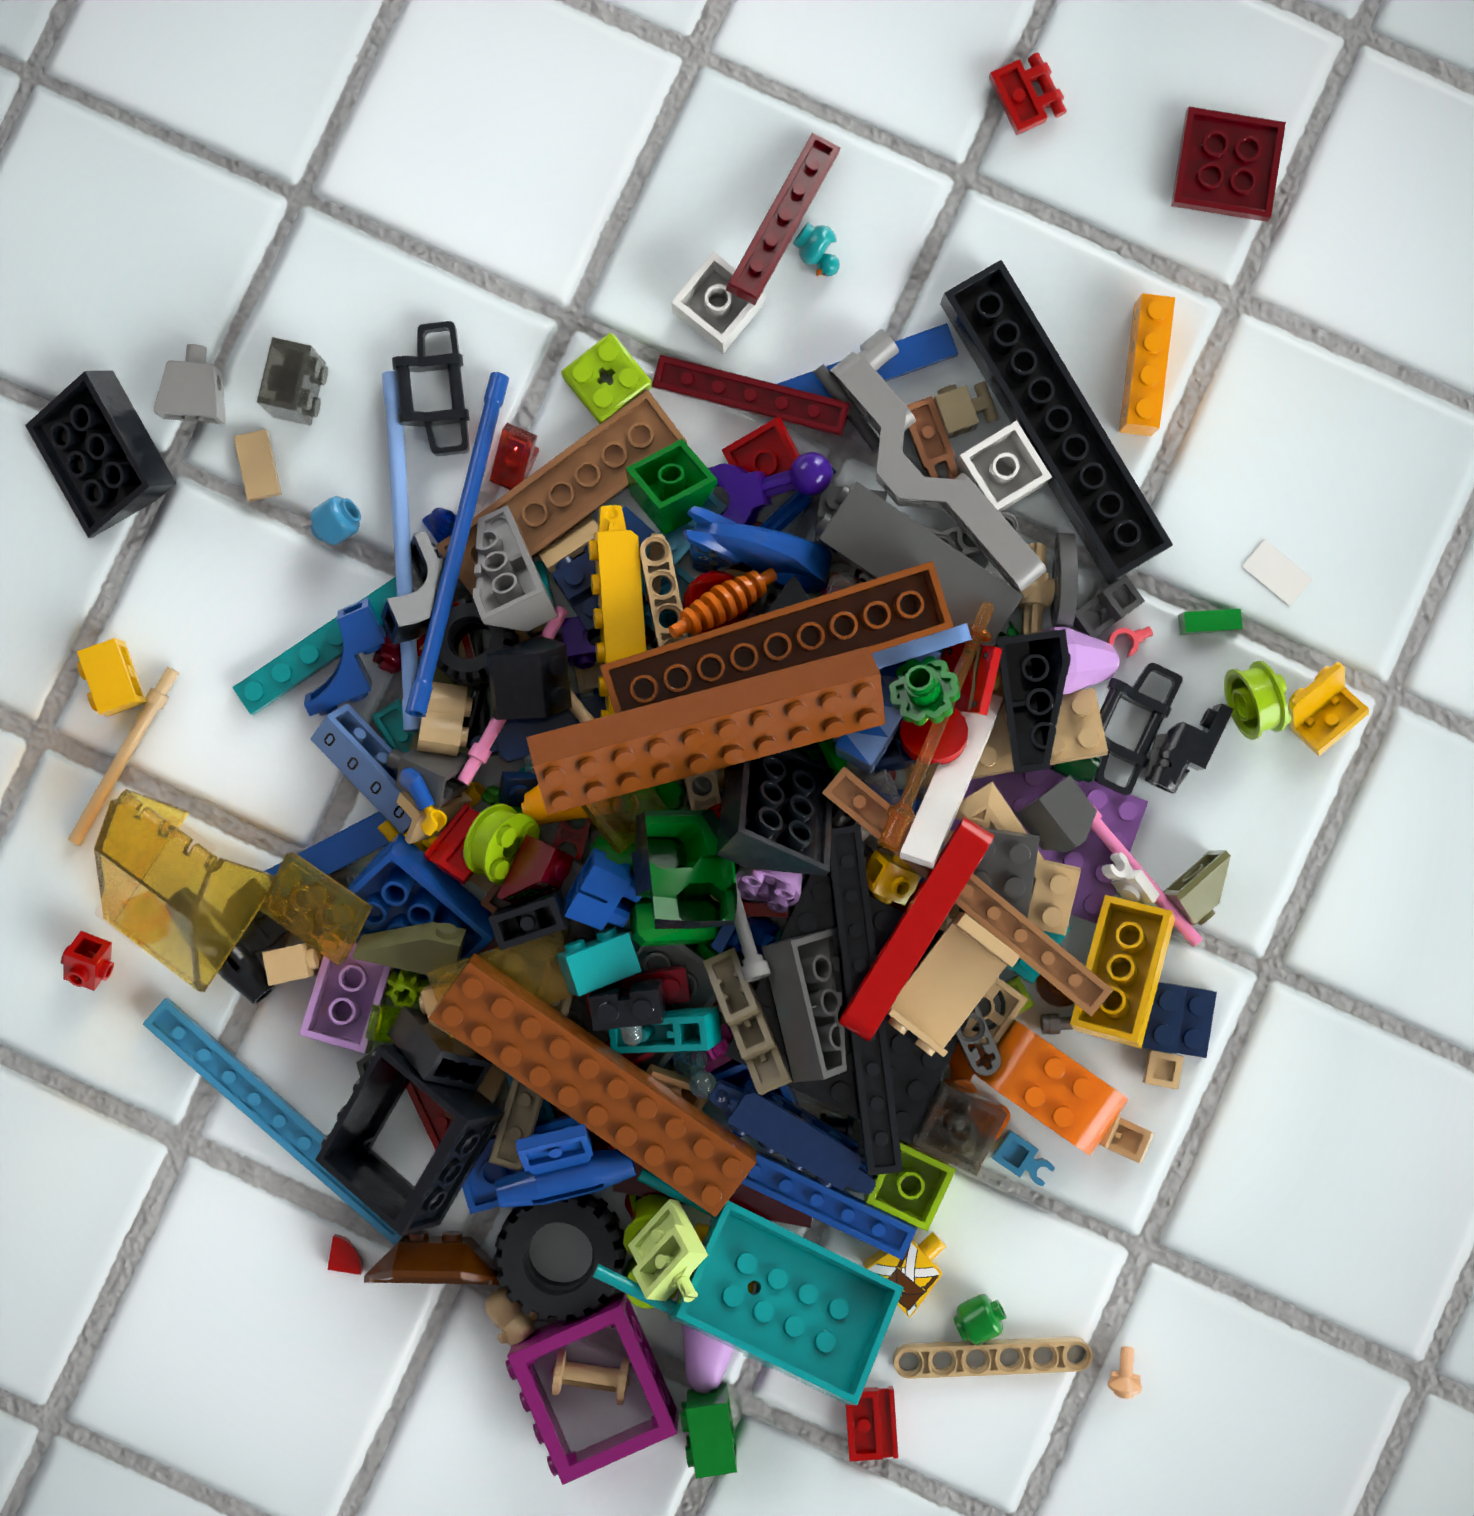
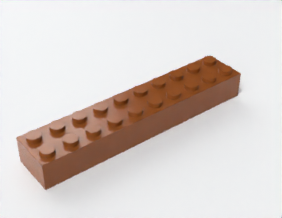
[600,561,954,713]
[526,647,885,815]
[428,953,757,1217]

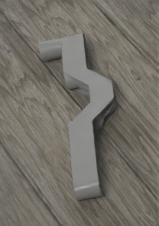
[829,329,1047,593]

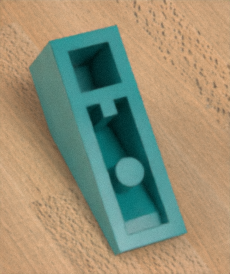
[609,1007,722,1053]

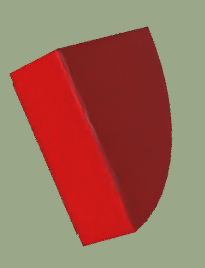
[327,1234,363,1275]

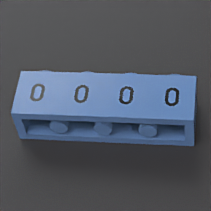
[310,703,412,834]

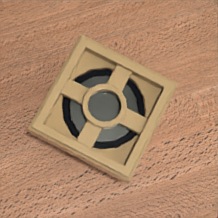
[962,978,1028,1050]

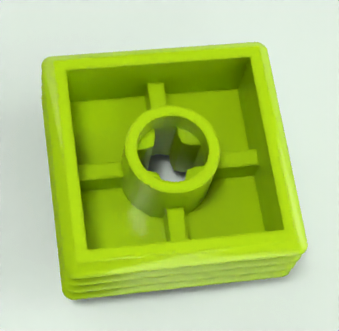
[561,333,652,424]

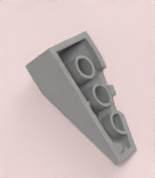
[473,505,558,631]

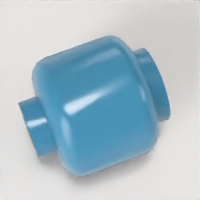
[310,496,361,546]

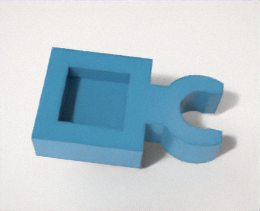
[990,1129,1055,1186]

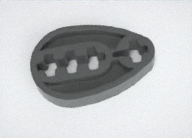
[1050,533,1078,628]

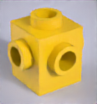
[866,849,921,906]

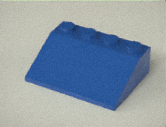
[326,833,494,984]

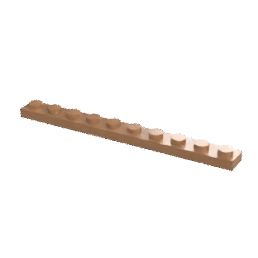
[822,767,1113,1017]

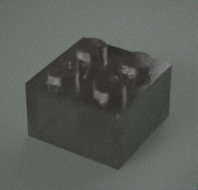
[257,337,328,426]
[912,1077,1007,1176]

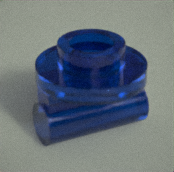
[422,508,456,543]

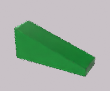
[1178,609,1243,635]

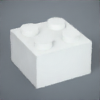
[671,251,765,354]
[956,420,1052,512]

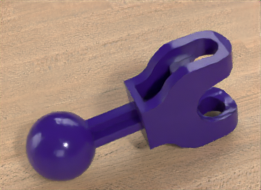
[708,452,833,526]

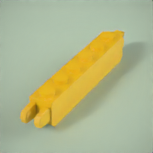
[588,505,646,717]

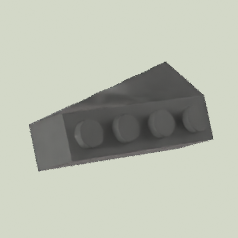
[761,927,847,1083]

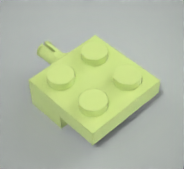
[628,1199,708,1302]

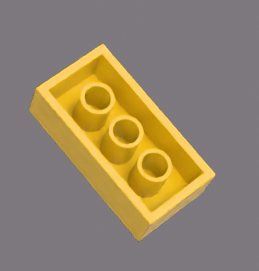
[1070,895,1175,1048]

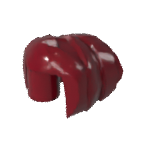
[372,635,401,674]

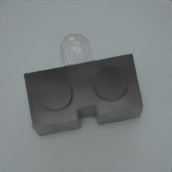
[588,978,667,1046]

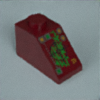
[497,834,575,904]

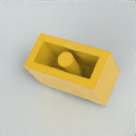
[76,638,146,716]

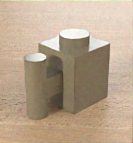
[933,381,999,439]

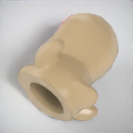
[485,1288,539,1346]

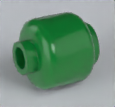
[953,1294,1006,1345]

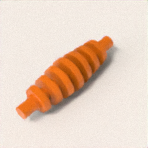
[669,568,777,639]

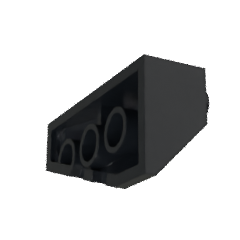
[996,629,1070,774]

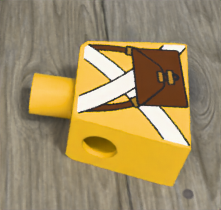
[863,1231,947,1317]

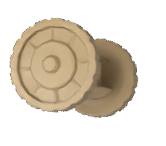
[552,1348,631,1405]

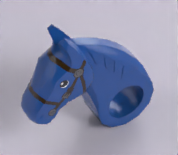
[683,506,832,594]

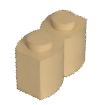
[417,681,473,757]

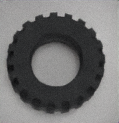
[494,1193,626,1323]

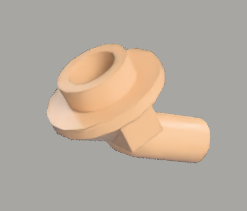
[1108,1346,1142,1399]

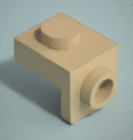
[1099,1116,1154,1164]

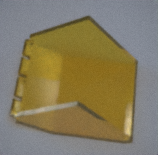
[94,789,280,992]

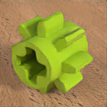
[385,969,429,1007]

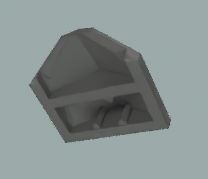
[1015,775,1097,852]

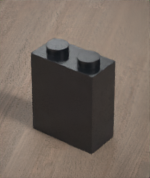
[387,1006,493,1091]

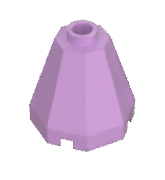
[1041,627,1120,695]

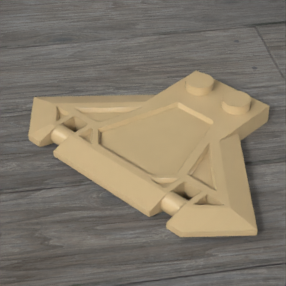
[939,781,1081,936]

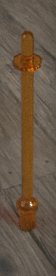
[878,602,994,851]

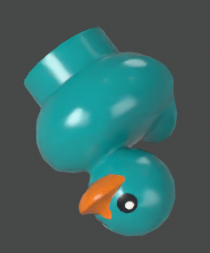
[793,222,840,277]

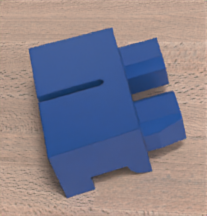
[564,847,641,930]

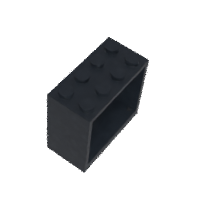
[315,1044,505,1236]

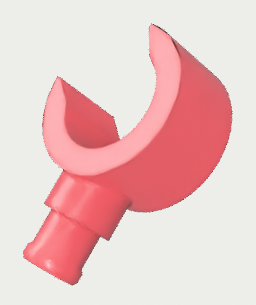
[1106,626,1153,658]

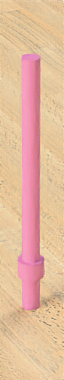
[457,606,569,786]
[1091,805,1203,947]

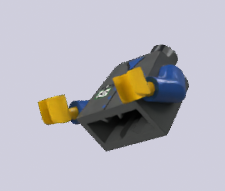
[387,747,485,836]

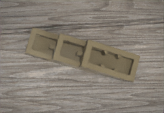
[703,948,792,1095]

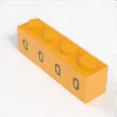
[1119,293,1175,436]

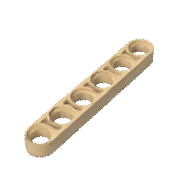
[892,1337,1093,1379]

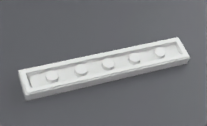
[900,694,1004,869]

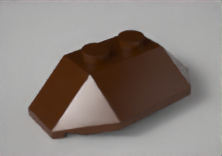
[364,1230,499,1285]

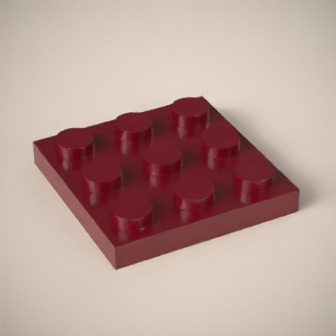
[1171,106,1286,222]

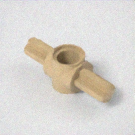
[1018,543,1055,634]

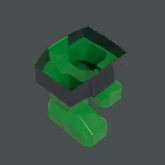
[590,810,737,946]

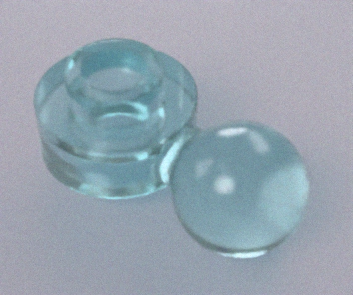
[674,1051,716,1099]

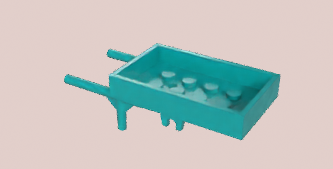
[592,1168,904,1405]

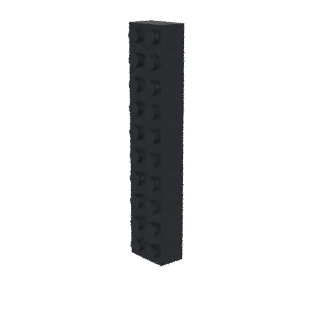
[940,260,1173,584]

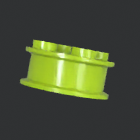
[1224,661,1291,740]
[463,804,540,885]

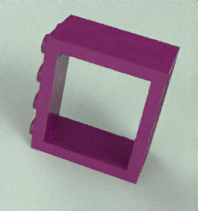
[505,1291,679,1485]

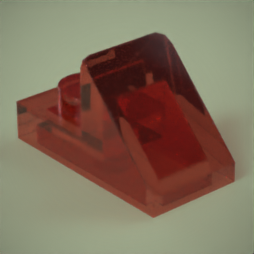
[489,423,539,490]

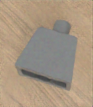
[154,344,226,424]

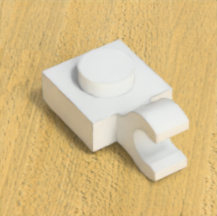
[1101,853,1160,904]

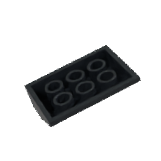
[25,370,177,538]
[716,749,834,876]

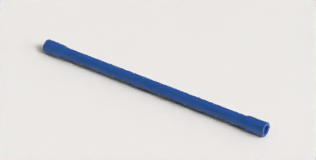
[405,372,509,717]

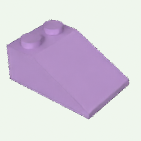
[299,936,393,1054]

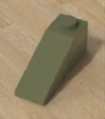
[353,922,466,981]

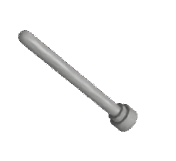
[735,883,771,982]

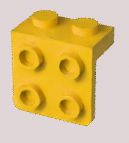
[1288,662,1369,756]

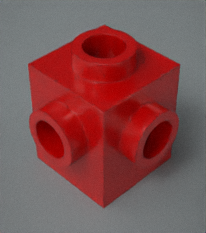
[61,931,114,991]

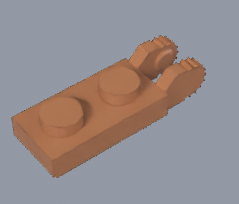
[906,396,959,479]

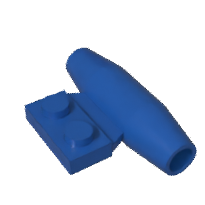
[495,1124,636,1208]

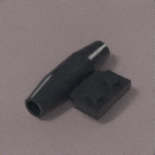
[168,876,292,1004]

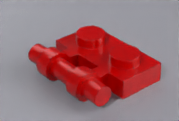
[989,53,1067,136]

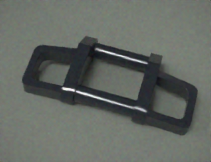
[392,321,470,456]
[1094,663,1183,796]

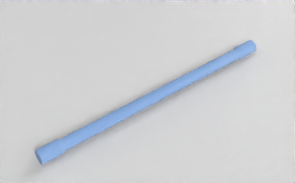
[382,371,421,732]

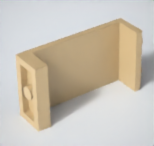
[887,912,1021,1057]

